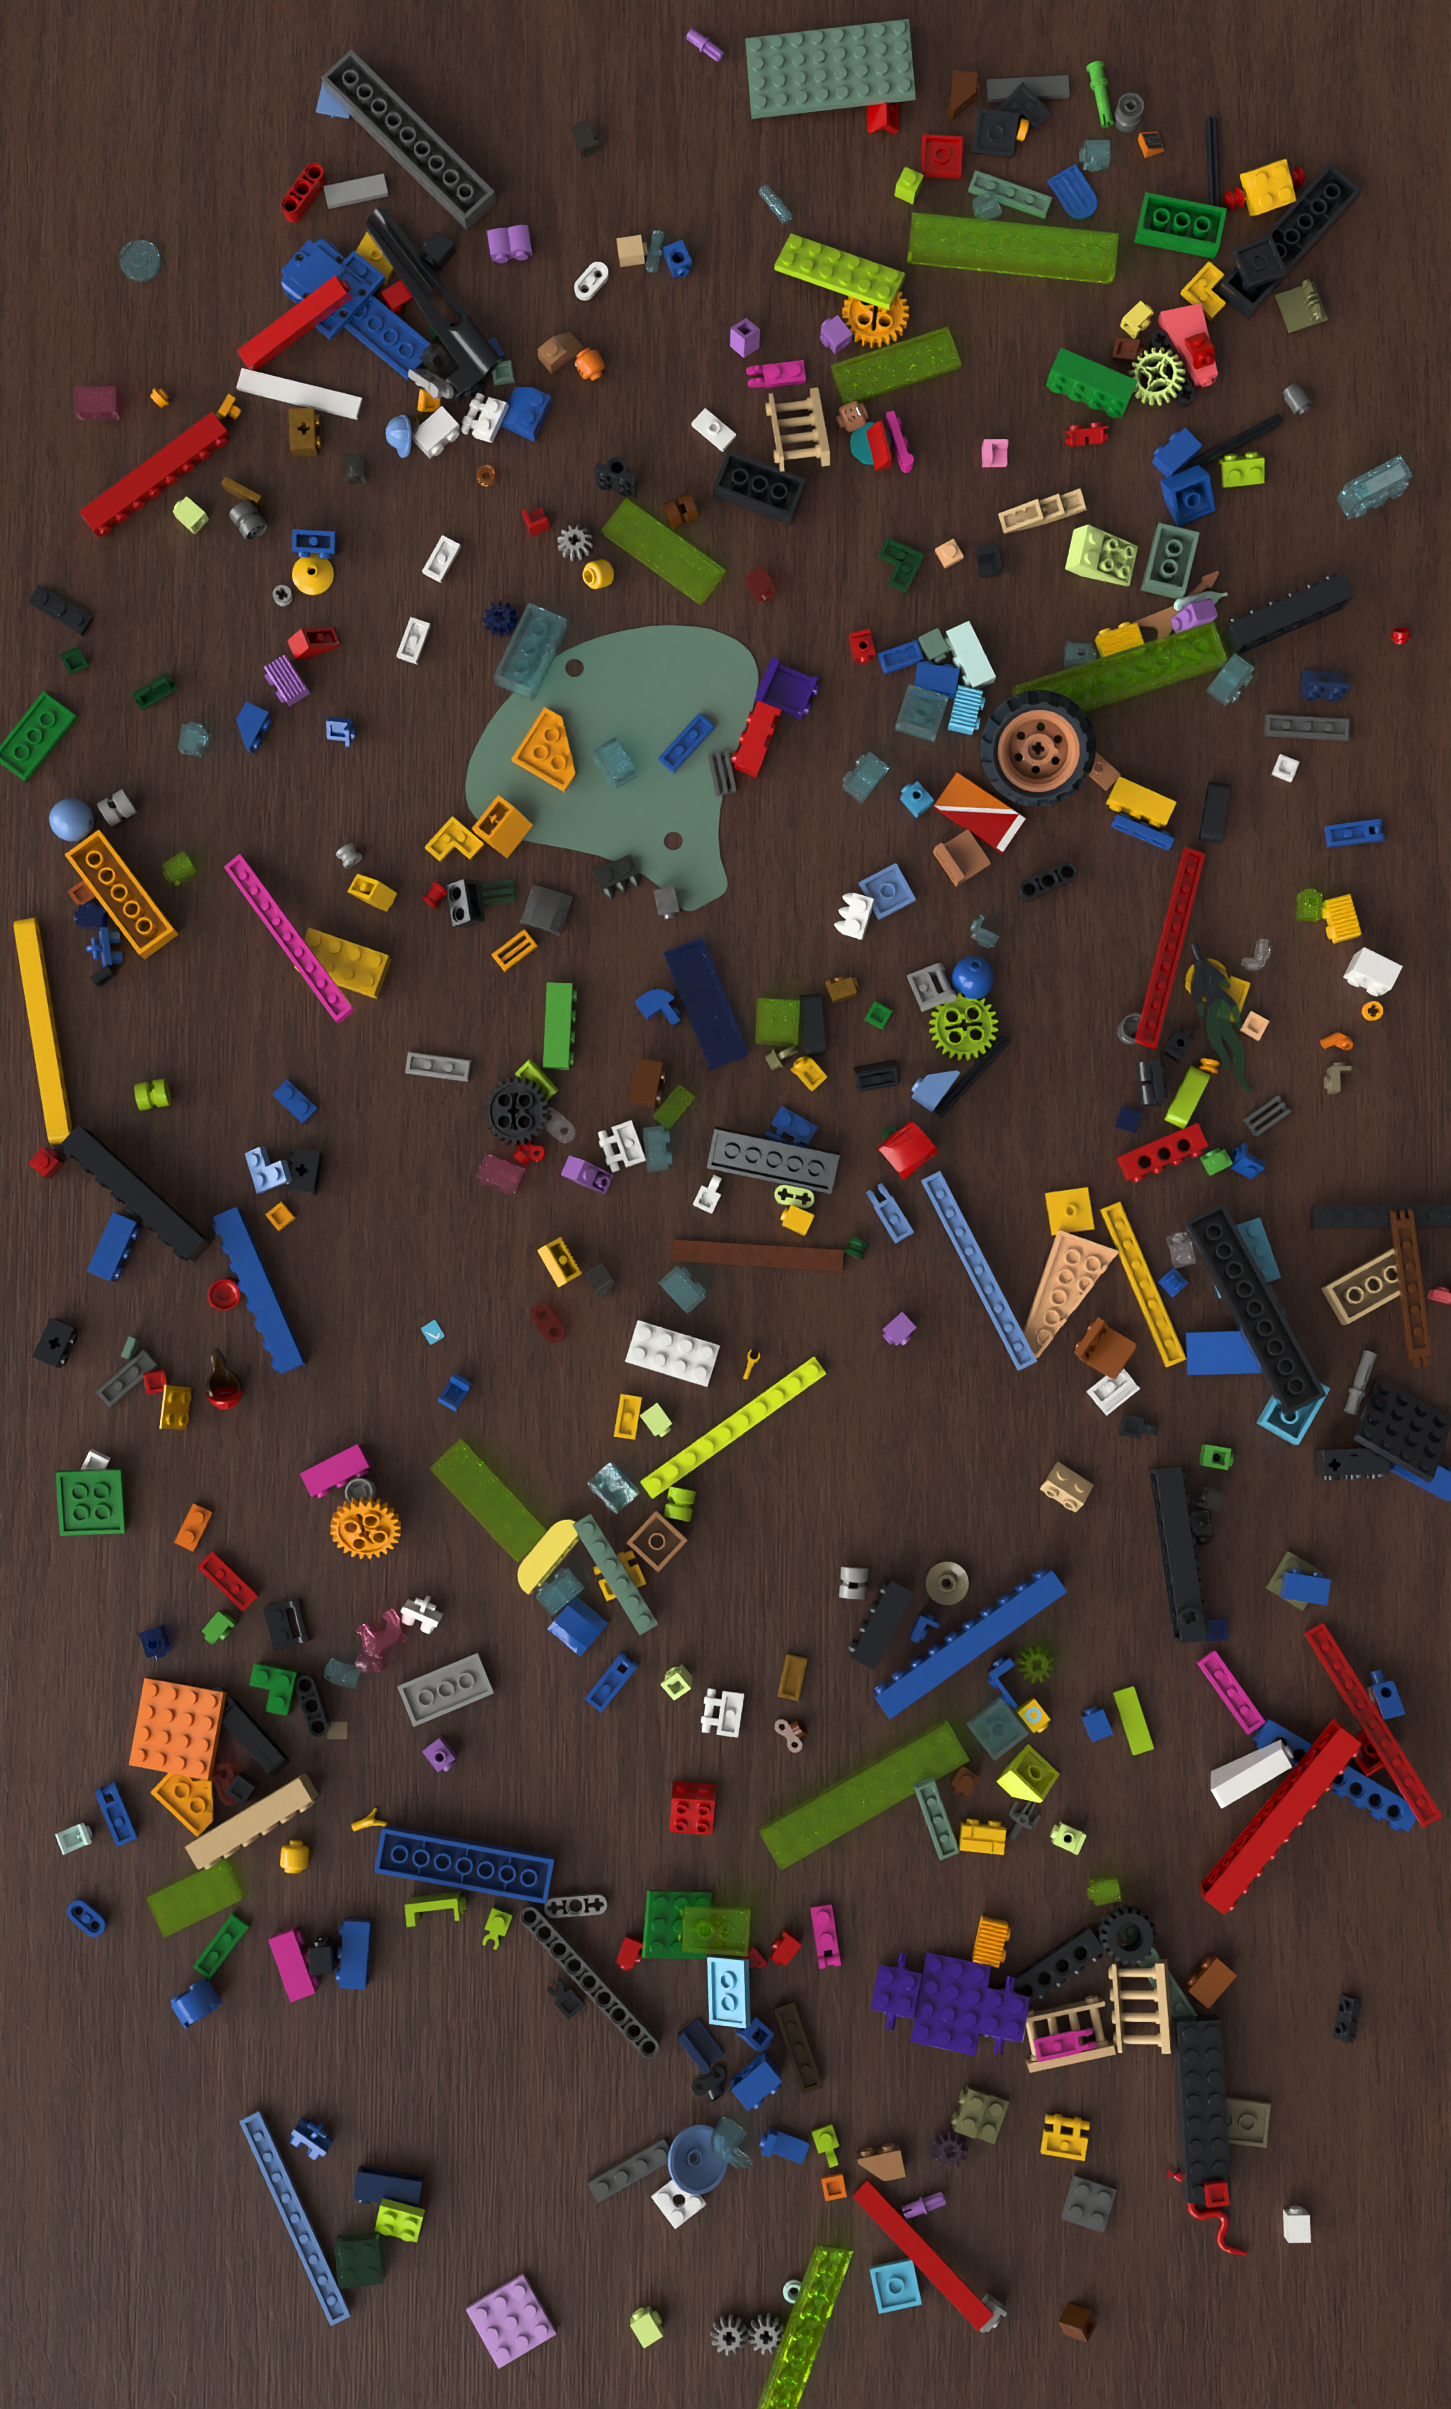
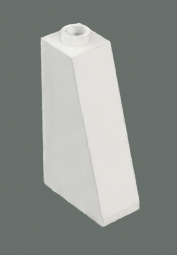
[1211,1740,1294,1808]

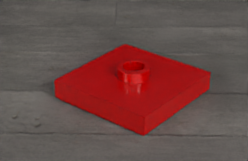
[920,134,964,179]

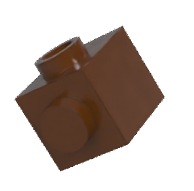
[949,1763,981,1797]

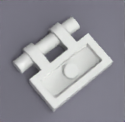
[460,393,509,443]
[598,1120,646,1173]
[701,1688,744,1738]

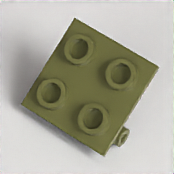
[1275,279,1328,333]

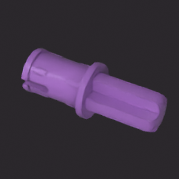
[686,27,724,62]
[902,2192,946,2220]

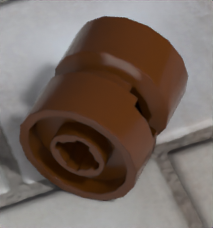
[662,493,699,529]

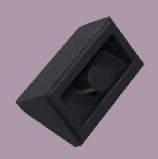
[853,1060,899,1092]

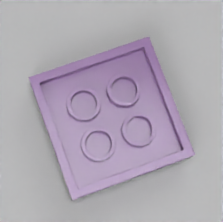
[466,2273,557,2369]

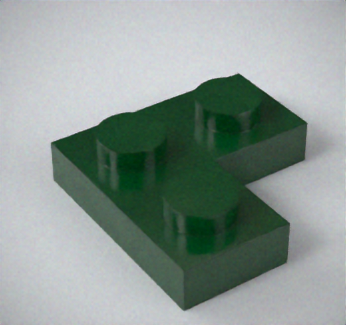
[878,538,925,594]

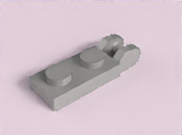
[408,369,454,399]

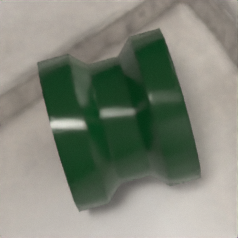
[844,1236,870,1260]

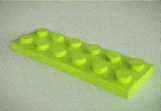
[775,233,905,310]

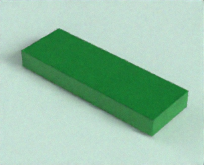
[193,1912,250,1980]

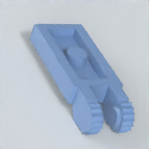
[866,1183,914,1244]

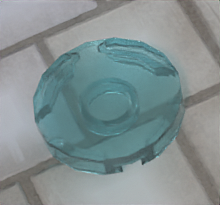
[119,239,161,282]

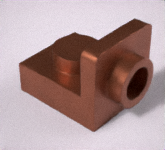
[1112,338,1146,363]

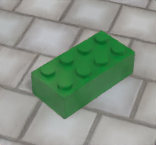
[1134,192,1227,259]
[1046,348,1138,419]

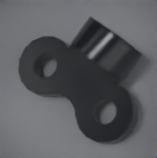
[691,2066,726,2102]

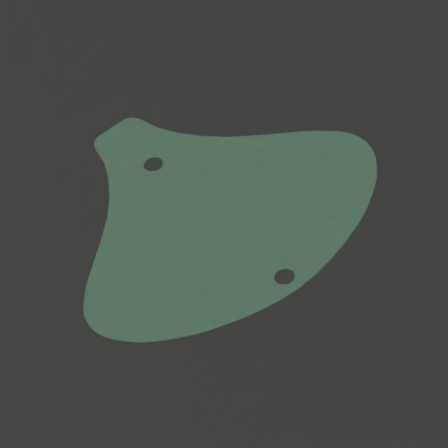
[465,625,758,911]

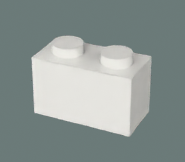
[412,406,461,459]

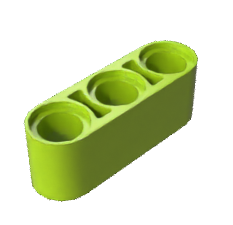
[1164,1066,1210,1129]

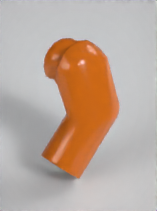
[1320,1032,1353,1051]

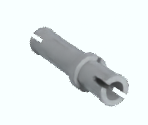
[1344,1350,1377,1415]

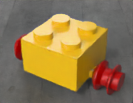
[1224,159,1305,216]

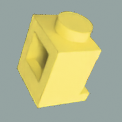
[1120,301,1154,339]

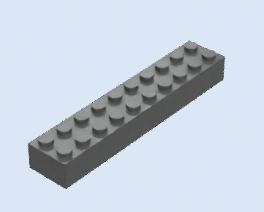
[321,50,497,231]

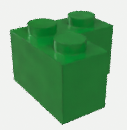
[249,1662,301,1716]

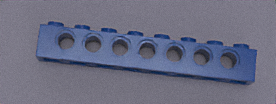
[1253,1717,1416,1832]

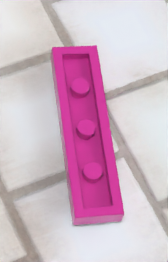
[1196,1650,1265,1735]

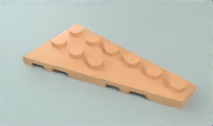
[1023,1230,1119,1358]

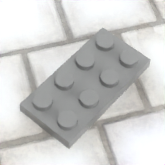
[397,1653,495,1727]

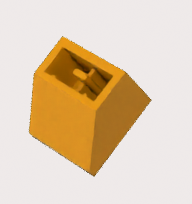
[472,795,533,859]

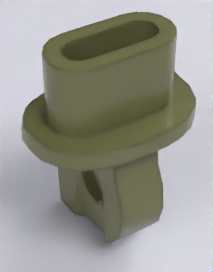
[765,1046,799,1070]

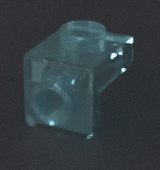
[970,915,999,948]
[324,1658,362,1689]

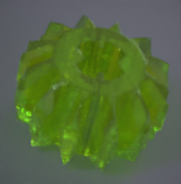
[1017,1646,1055,1683]

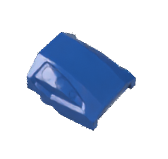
[547,1596,609,1657]

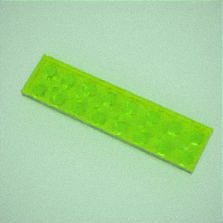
[757,2243,853,2409]

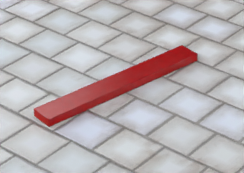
[852,2179,994,2331]

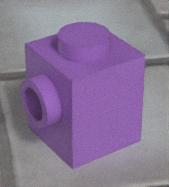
[820,315,853,354]
[730,318,760,358]
[882,1312,917,1345]
[422,1736,457,1772]

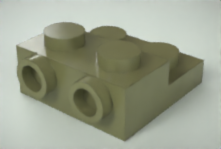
[951,2085,1009,2145]

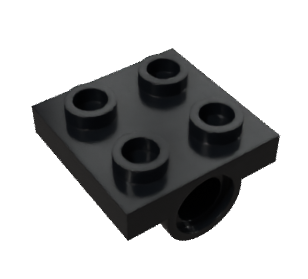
[594,456,638,497]
[1136,1059,1168,1107]

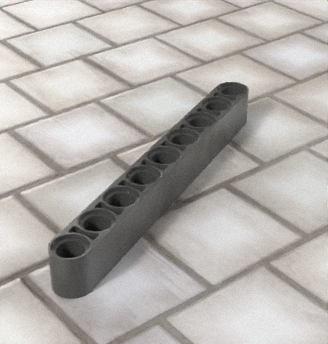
[520,1903,659,2058]

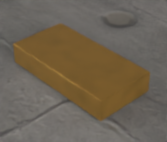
[221,477,264,510]
[778,1653,808,1701]

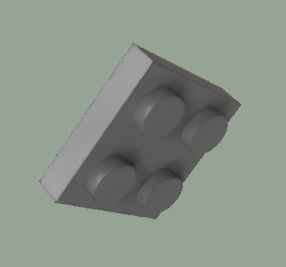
[1061,2174,1117,2233]

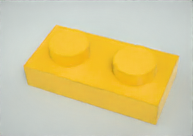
[614,1394,642,1440]

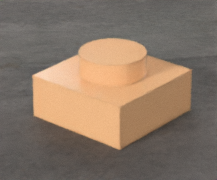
[935,539,964,569]
[1239,1011,1270,1041]

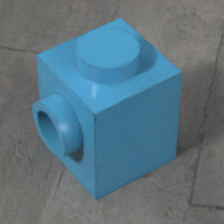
[900,781,934,818]

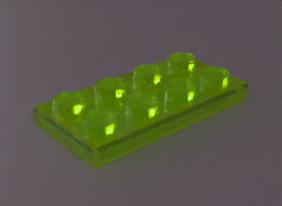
[146,1858,244,1938]

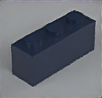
[352,2166,424,2208]

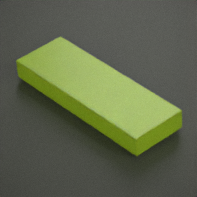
[1113,1686,1154,1755]

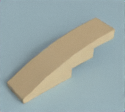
[998,489,1087,534]

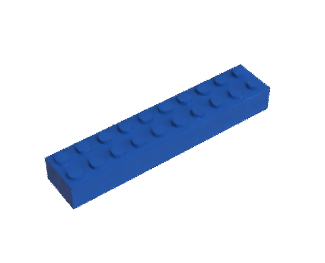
[872,1568,1067,1719]

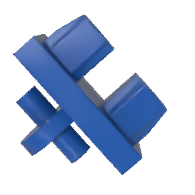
[86,927,123,967]
[290,2118,334,2160]

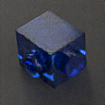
[74,902,108,931]
[138,1625,172,1660]

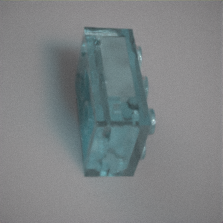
[1336,454,1413,520]

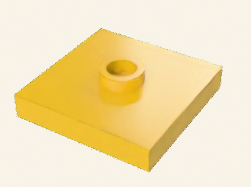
[356,232,394,285]
[1045,1187,1094,1236]

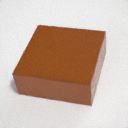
[67,880,97,910]

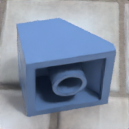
[911,1070,960,1112]

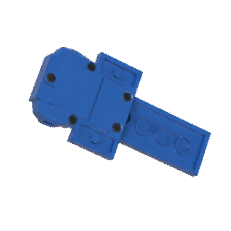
[281,238,436,381]

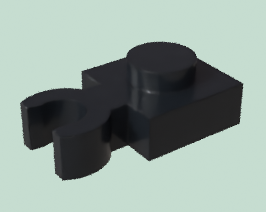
[547,1978,586,2020]

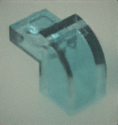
[711,2117,753,2169]

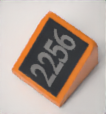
[1138,131,1164,158]

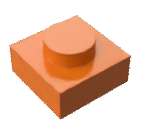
[821,2172,847,2201]

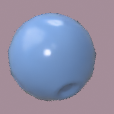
[49,798,94,842]

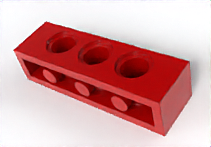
[1117,1123,1208,1183]

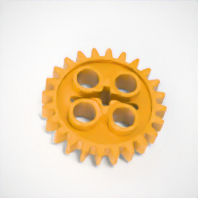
[842,292,909,348]
[330,1496,401,1559]

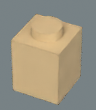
[617,235,648,267]

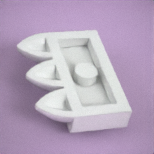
[834,893,875,940]

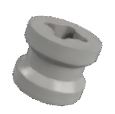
[336,843,363,869]

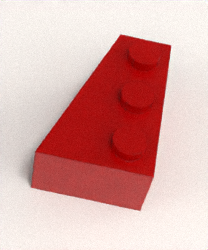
[731,701,781,778]

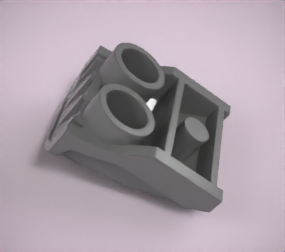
[519,885,573,936]

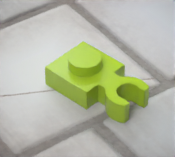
[483,1907,513,1950]

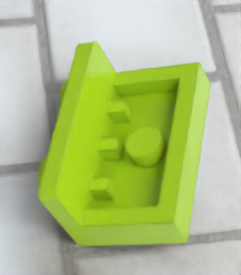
[1219,452,1265,488]

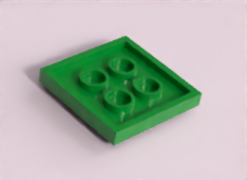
[56,1468,126,1536]
[642,1890,712,1959]

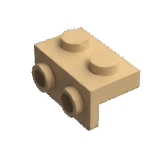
[1040,1462,1094,1512]

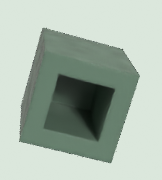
[918,628,949,664]

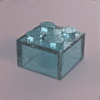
[894,684,949,742]
[965,1697,1029,1761]

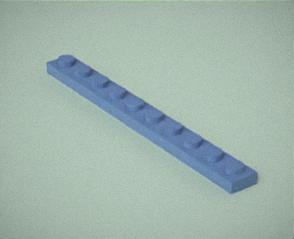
[921,1171,1037,1371]
[239,2110,352,2326]

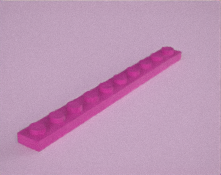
[224,854,355,1024]

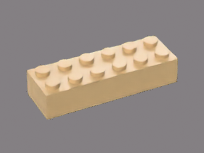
[185,1773,319,1870]

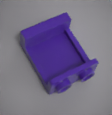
[755,657,820,720]

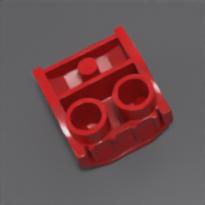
[877,1121,938,1180]

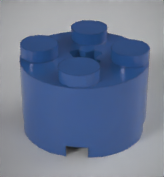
[171,1979,223,2029]

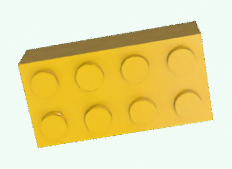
[294,928,391,999]

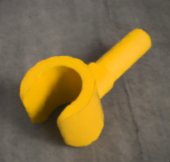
[743,1350,760,1380]

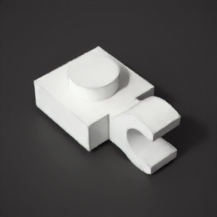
[693,1175,722,1214]

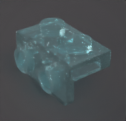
[588,1461,640,1514]

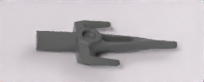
[1007,1801,1041,1841]

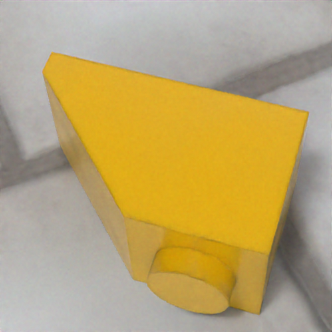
[347,874,397,912]

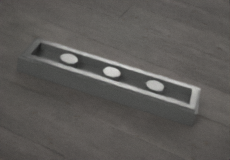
[986,75,1070,103]
[1264,714,1350,741]

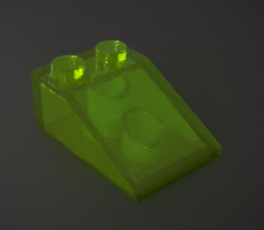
[682,1905,751,1956]

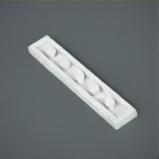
[236,368,363,420]

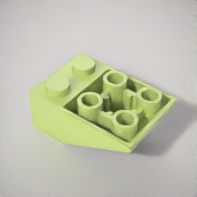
[1065,525,1138,586]

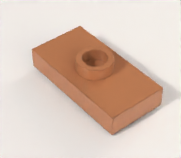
[1089,752,1121,791]

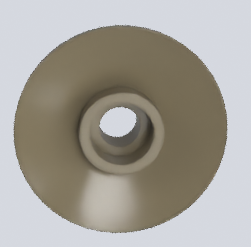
[926,1562,969,1605]

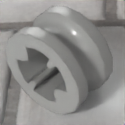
[273,585,293,606]

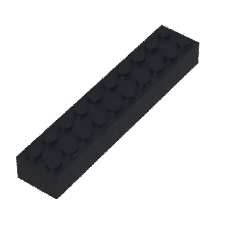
[1184,1203,1326,1416]

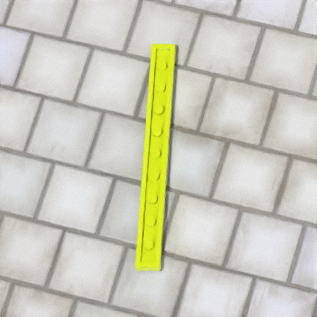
[640,1357,826,1499]

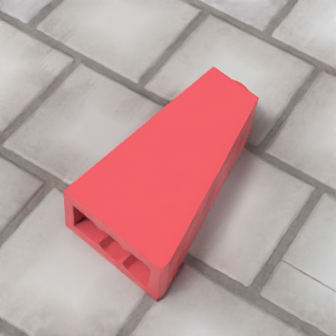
[1157,303,1218,387]

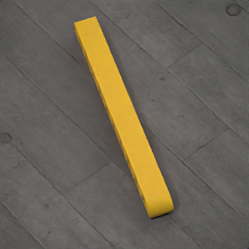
[14,917,73,1146]

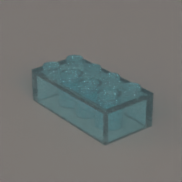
[493,602,569,701]

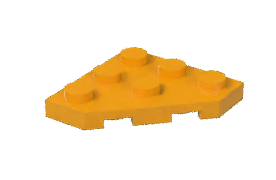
[511,707,576,793]
[150,1773,214,1837]

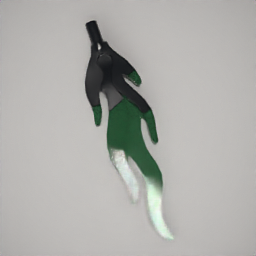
[1190,943,1252,1093]

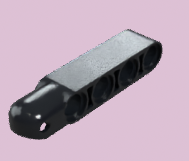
[212,1686,290,1777]

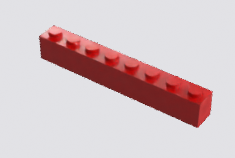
[79,412,231,538]

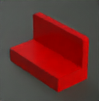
[867,102,900,134]

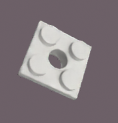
[651,2180,707,2229]

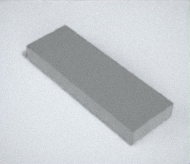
[323,174,389,209]
[405,1052,472,1082]

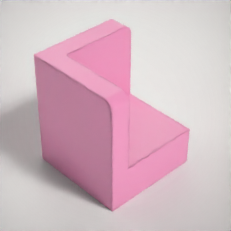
[982,439,1009,467]

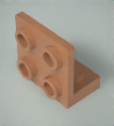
[933,830,991,887]

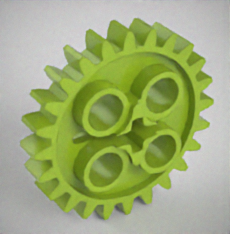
[929,992,998,1061]

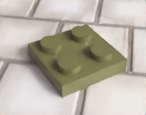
[1264,1551,1324,1611]

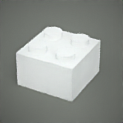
[1343,947,1403,996]

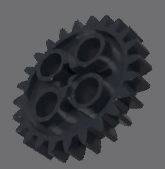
[482,1077,551,1146]

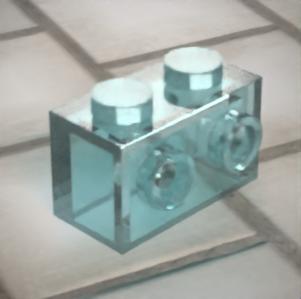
[643,1126,673,1173]

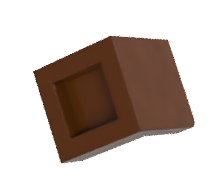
[1059,2303,1097,2343]

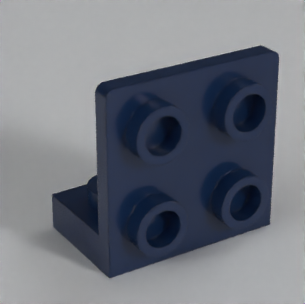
[1300,670,1352,702]

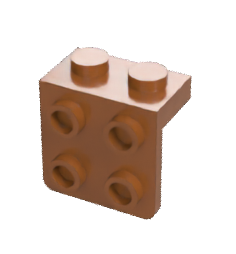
[1074,1317,1137,1380]

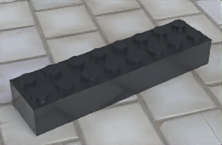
[1217,163,1362,320]
[61,1125,212,1262]
[1149,1466,1210,1644]
[1172,2014,1232,2203]

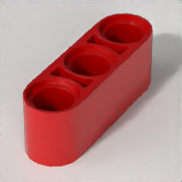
[281,163,326,222]

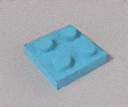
[869,2258,922,2314]

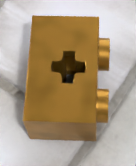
[288,408,321,457]

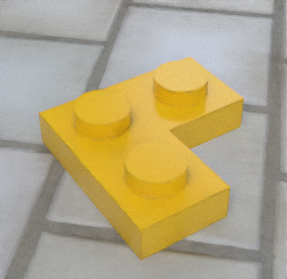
[1180,262,1226,321]
[424,816,484,862]

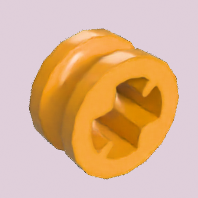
[1362,1001,1383,1021]
[1199,1058,1220,1074]

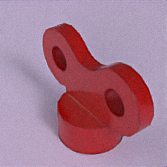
[513,1139,546,1166]

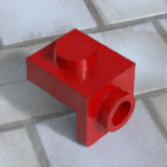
[1185,332,1214,369]

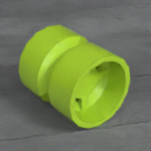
[134,1078,171,1111]
[663,1486,696,1521]

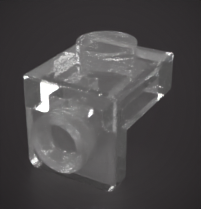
[1241,939,1271,970]
[1166,1232,1195,1268]

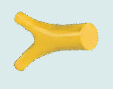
[351,1808,388,1831]

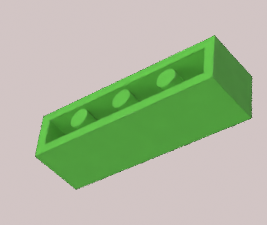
[543,982,577,1070]

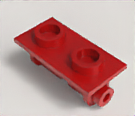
[1064,422,1109,447]

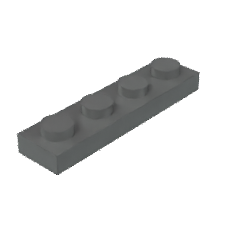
[587,2137,670,2203]

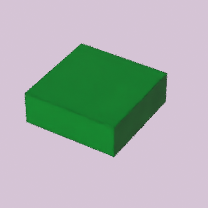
[864,1001,893,1030]

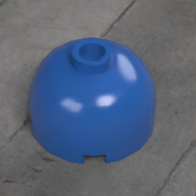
[951,956,994,999]

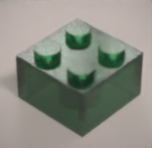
[334,2231,386,2289]

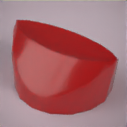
[208,1277,240,1311]

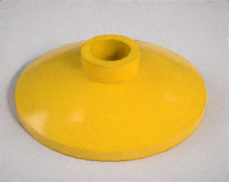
[292,554,334,595]

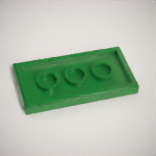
[0,691,78,783]

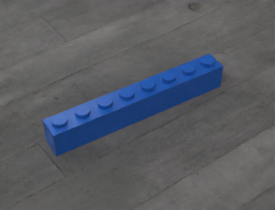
[212,1207,307,1374]

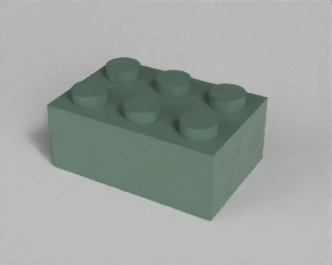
[1141,523,1200,599]

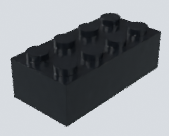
[713,450,806,526]
[847,1578,914,1671]

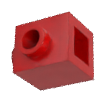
[28,1147,64,1180]

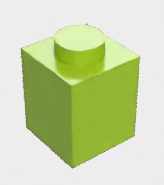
[895,167,924,204]

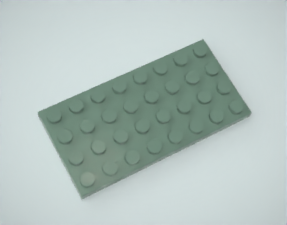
[745,19,916,119]

